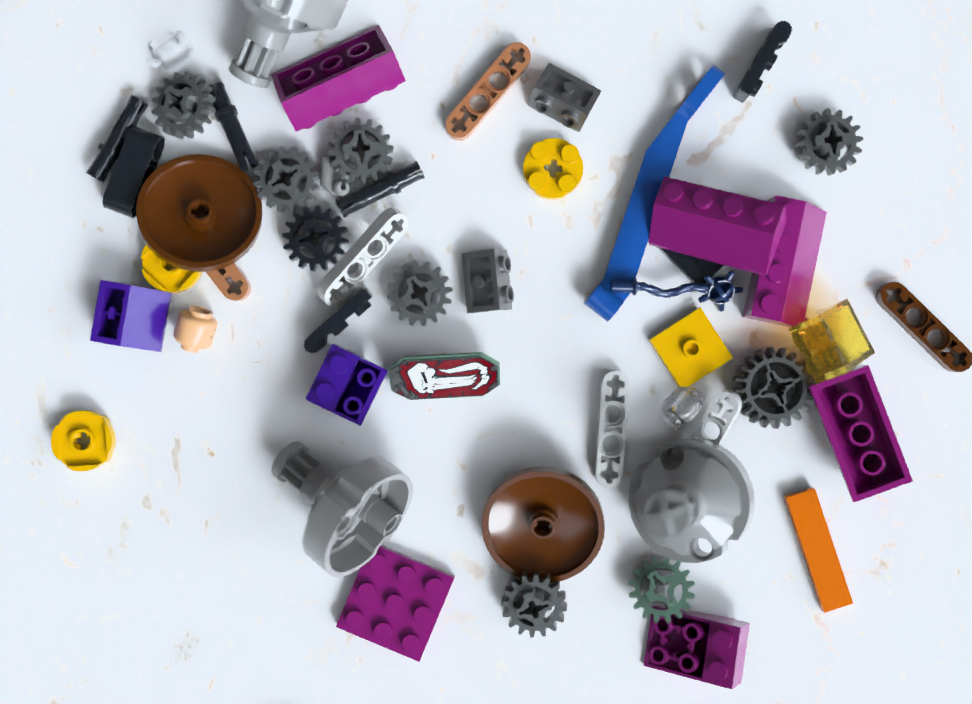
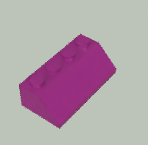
[271,25,406,132]
[648,176,787,277]
[743,195,827,330]
[808,364,913,503]

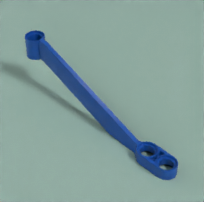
[584,64,725,322]

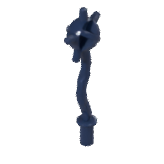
[610,270,743,311]

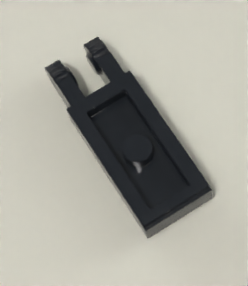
[733,20,793,103]
[303,288,373,354]

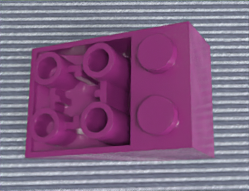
[643,606,750,690]

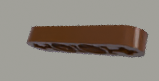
[876,282,972,372]

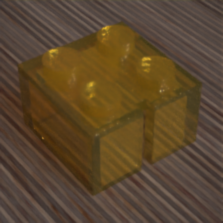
[789,298,875,384]

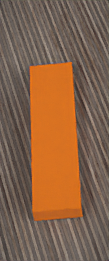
[783,487,853,613]

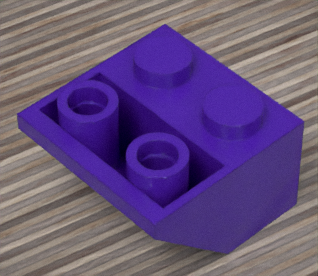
[90,280,172,352]
[305,344,388,426]

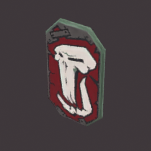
[388,352,501,400]

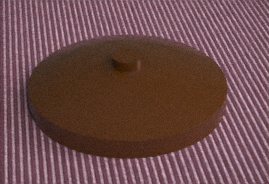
[136,154,263,272]
[482,466,605,583]

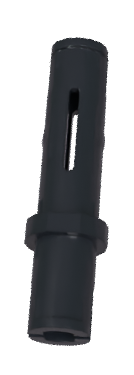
[209,82,259,172]
[86,94,149,183]
[336,160,425,218]

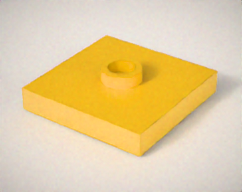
[648,307,733,391]

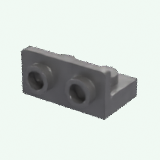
[527,62,602,132]
[462,249,514,313]

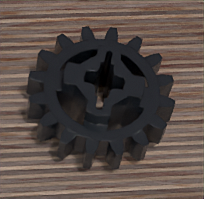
[282,205,349,272]

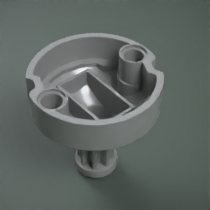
[228,0,349,88]
[628,439,755,563]
[271,441,413,577]

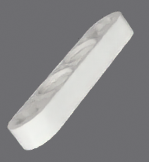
[317,208,409,306]
[594,370,629,488]

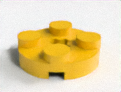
[523,138,583,200]
[141,244,202,293]
[51,410,116,471]

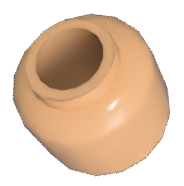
[173,305,218,353]

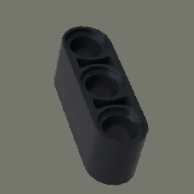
[102,126,165,218]

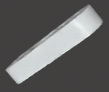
[682,390,742,460]

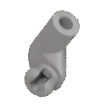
[320,157,350,198]

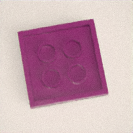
[336,545,455,662]

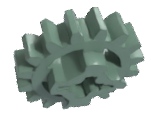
[628,556,695,624]

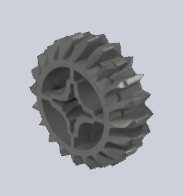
[731,347,814,429]

